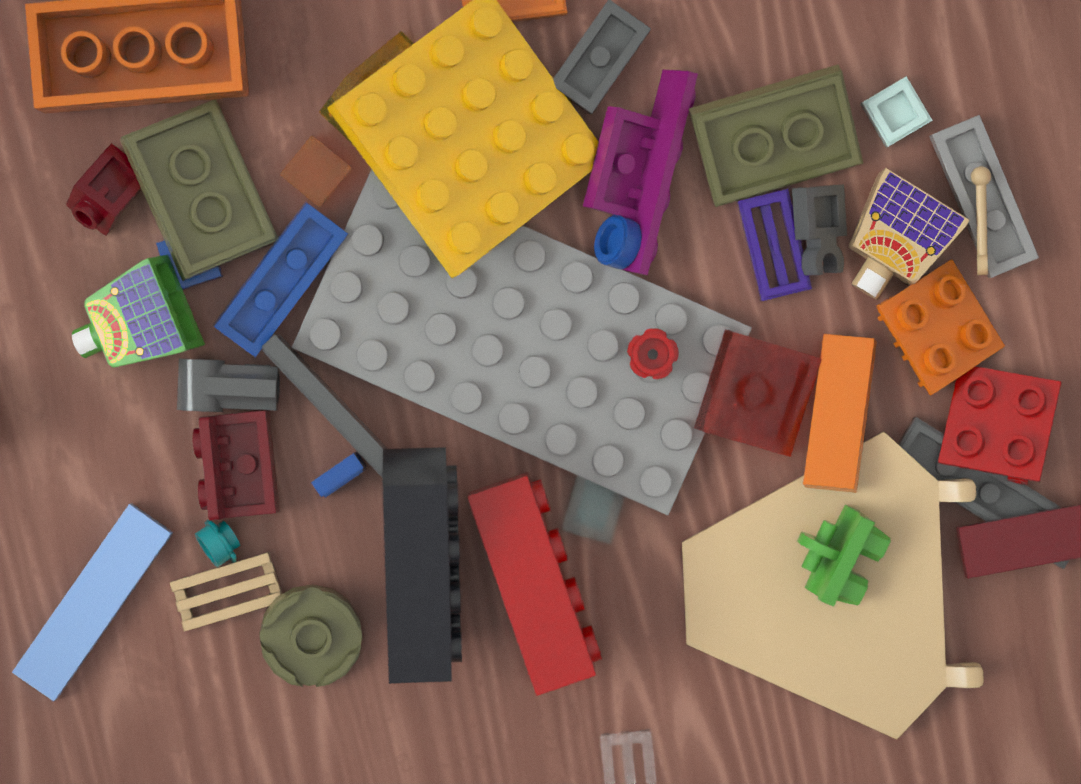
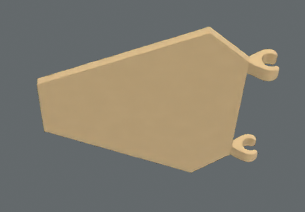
[682,431,984,739]

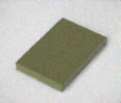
[689,64,863,207]
[120,99,278,281]

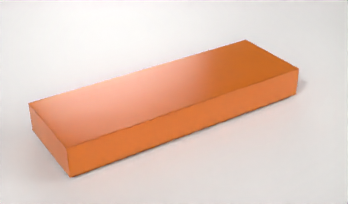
[803,334,877,493]

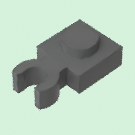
[792,184,847,275]

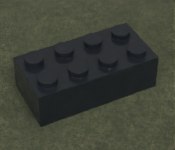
[382,447,462,684]

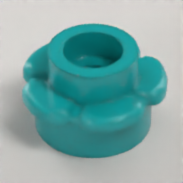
[194,519,241,567]

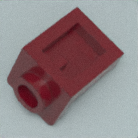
[66,143,142,236]

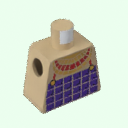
[848,168,970,300]

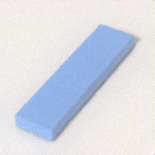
[12,503,173,701]

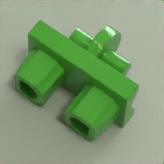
[797,504,891,607]

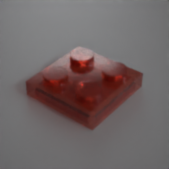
[694,329,822,457]

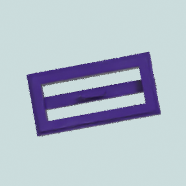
[737,189,812,301]

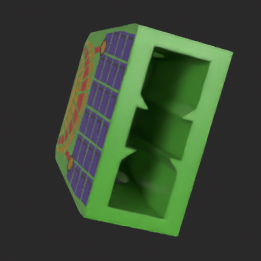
[72,254,205,368]

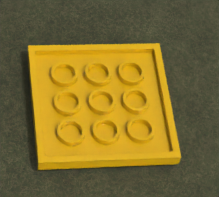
[327,0,599,278]

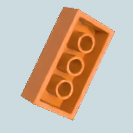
[25,0,249,114]

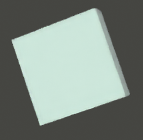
[860,76,933,148]

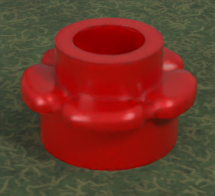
[627,328,679,380]

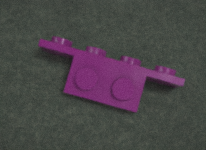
[583,69,698,276]

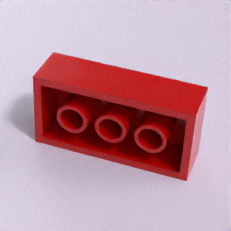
[467,472,602,696]

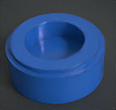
[594,215,642,269]

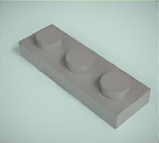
[929,115,1039,278]

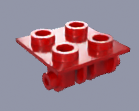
[938,366,1062,485]

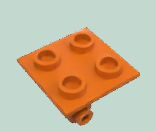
[876,259,1005,396]

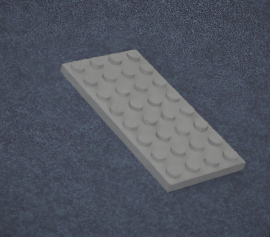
[291,169,752,515]

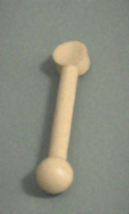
[971,166,991,275]

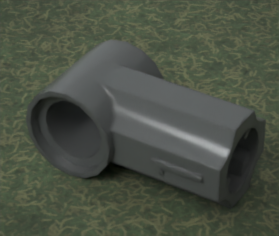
[176,358,280,412]

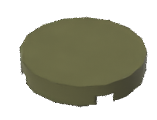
[259,584,362,687]

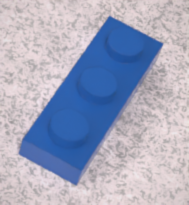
[213,202,348,357]

